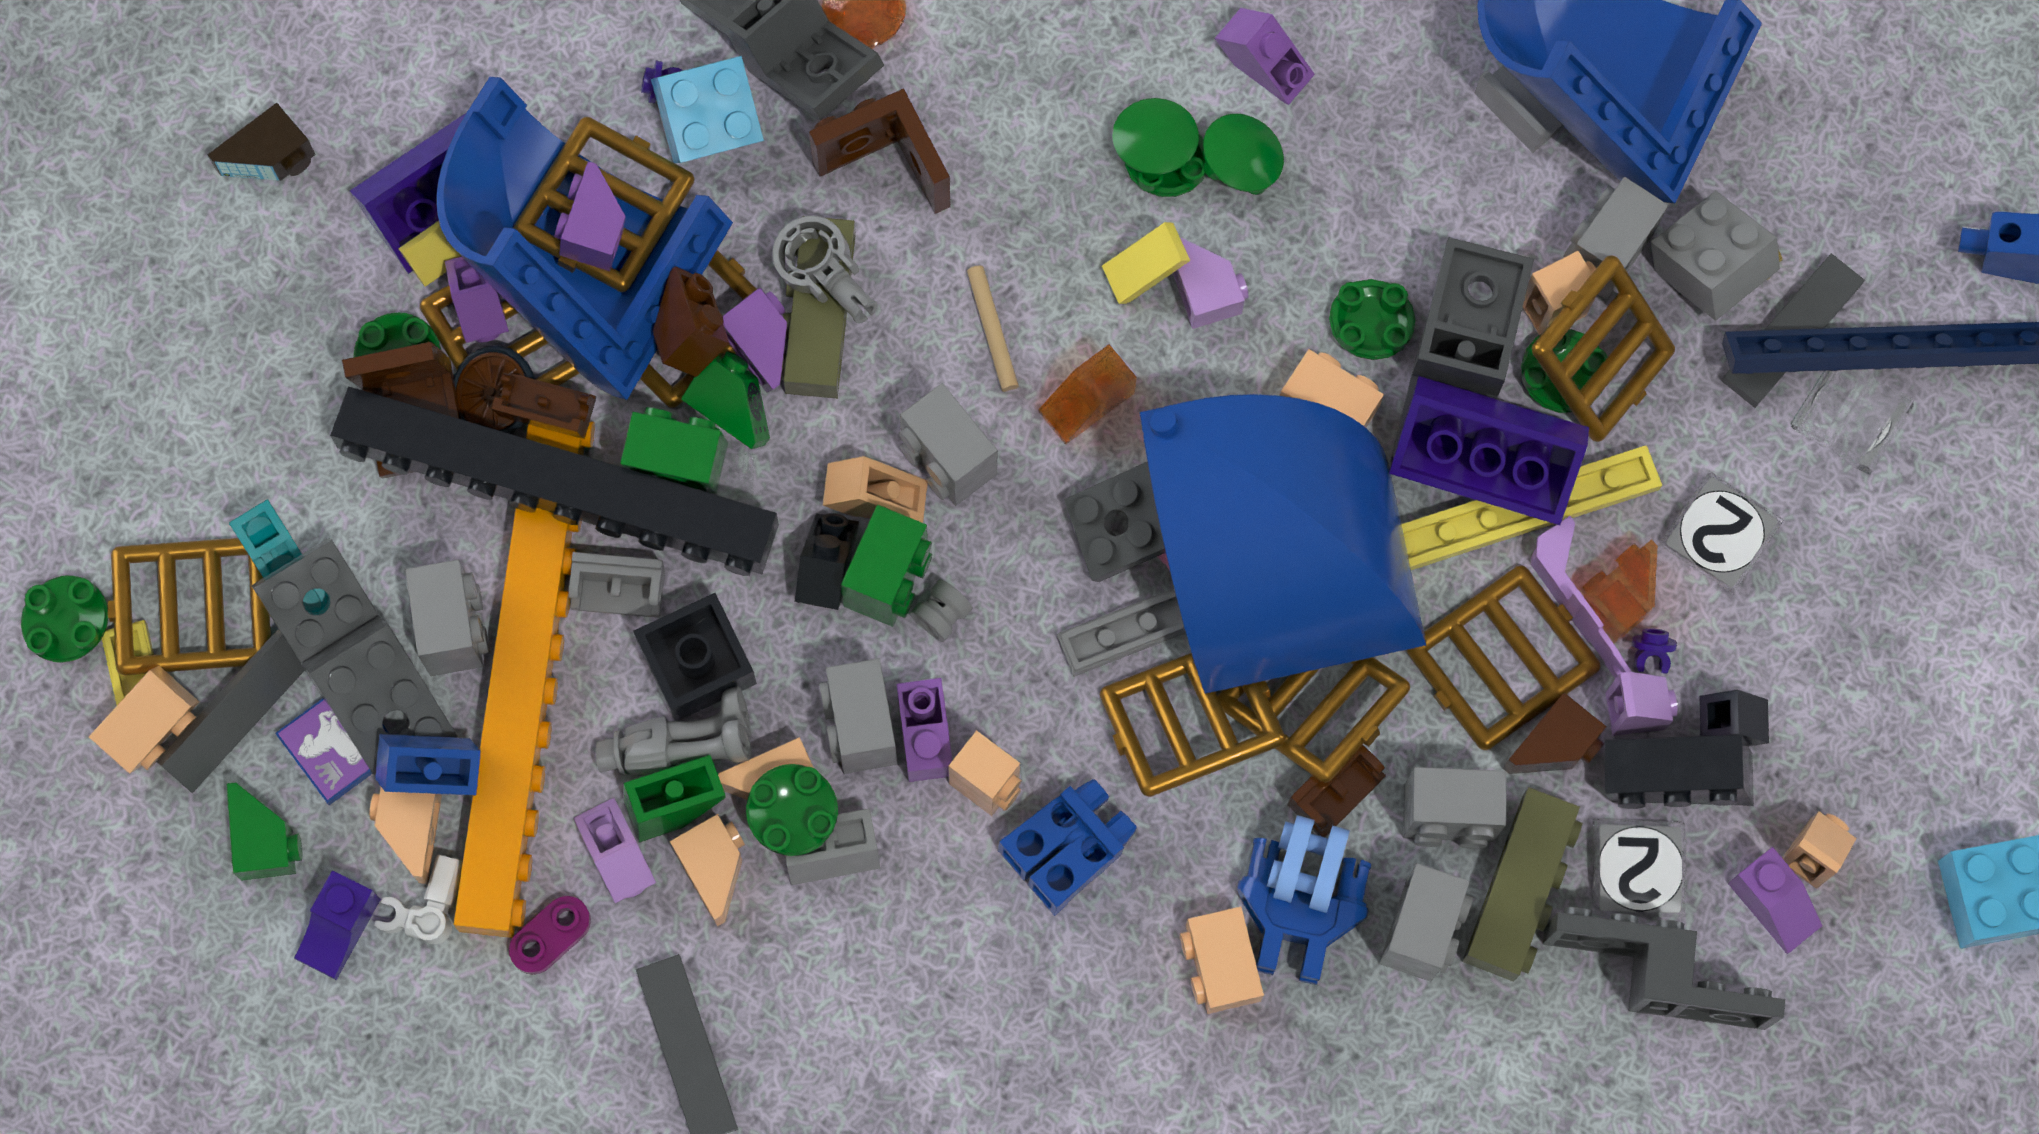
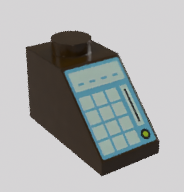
[207,103,316,181]

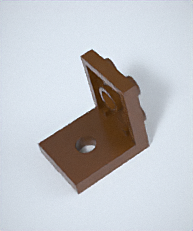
[809,88,950,214]
[342,342,462,479]

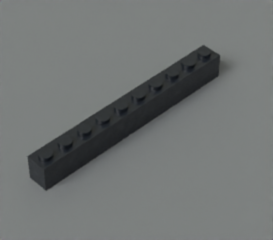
[330,386,779,576]

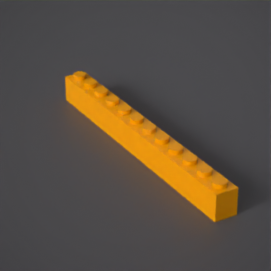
[454,421,595,938]

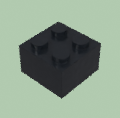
[633,593,757,721]

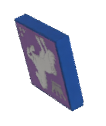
[275,698,389,805]

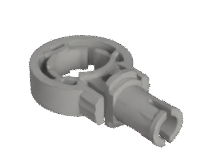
[772,216,878,324]

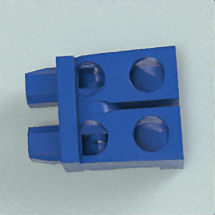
[998,779,1137,916]

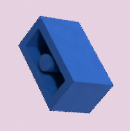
[375,734,481,795]

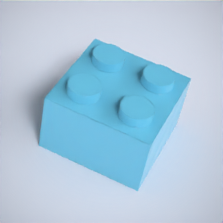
[651,56,764,163]
[1938,835,2039,949]

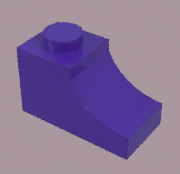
[294,870,381,980]

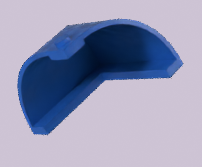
[1477,0,1762,204]
[436,77,733,400]
[1140,394,1426,694]

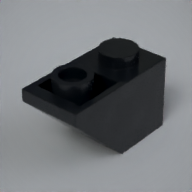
[794,513,859,610]

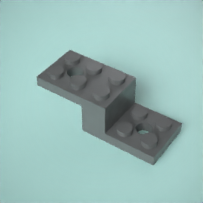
[680,0,884,121]
[1390,237,1534,462]
[1064,461,1166,582]
[251,538,458,785]
[1543,907,1785,1030]

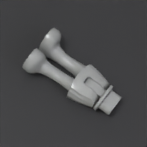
[596,686,752,775]

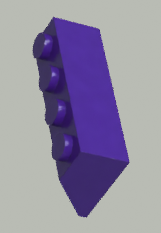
[350,112,467,274]
[1389,376,1589,525]

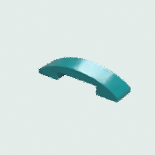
[229,499,328,612]

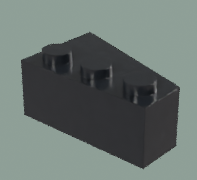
[1605,735,1754,809]

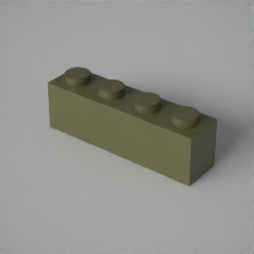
[781,216,856,399]
[1462,787,1583,982]

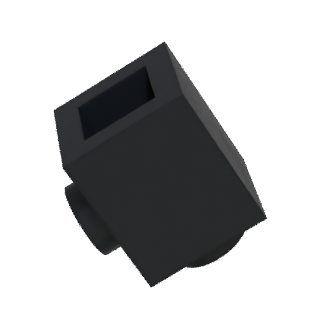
[1699,690,1769,746]

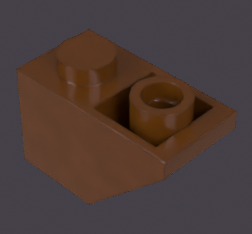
[653,266,730,377]

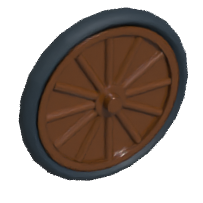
[454,345,535,434]

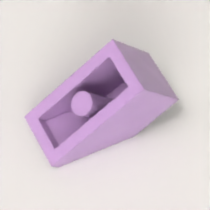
[1173,237,1249,329]
[1605,672,1678,736]
[574,798,656,903]

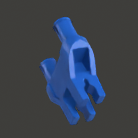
[1237,838,1371,985]

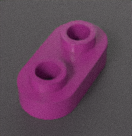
[509,896,591,975]

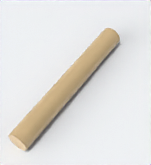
[967,265,1019,392]

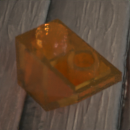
[1039,344,1137,445]
[1582,539,1658,644]

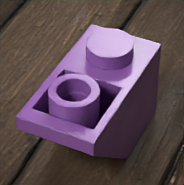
[1214,8,1315,105]
[554,161,625,271]
[896,678,953,782]

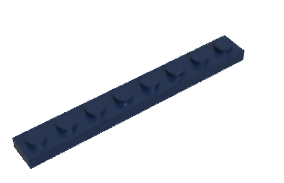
[1722,322,2039,374]

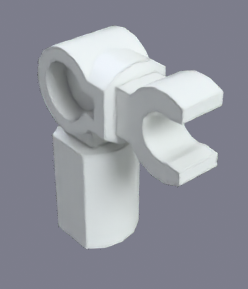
[374,855,463,944]

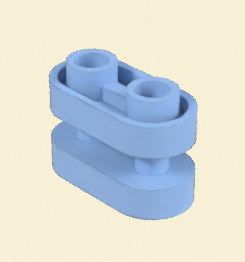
[1267,815,1350,913]

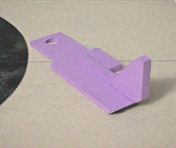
[1531,516,1631,679]

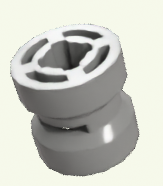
[910,579,973,642]

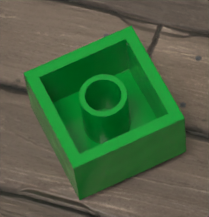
[620,407,728,494]
[841,504,933,627]

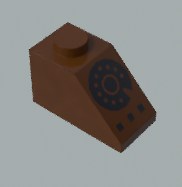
[1502,693,1607,774]

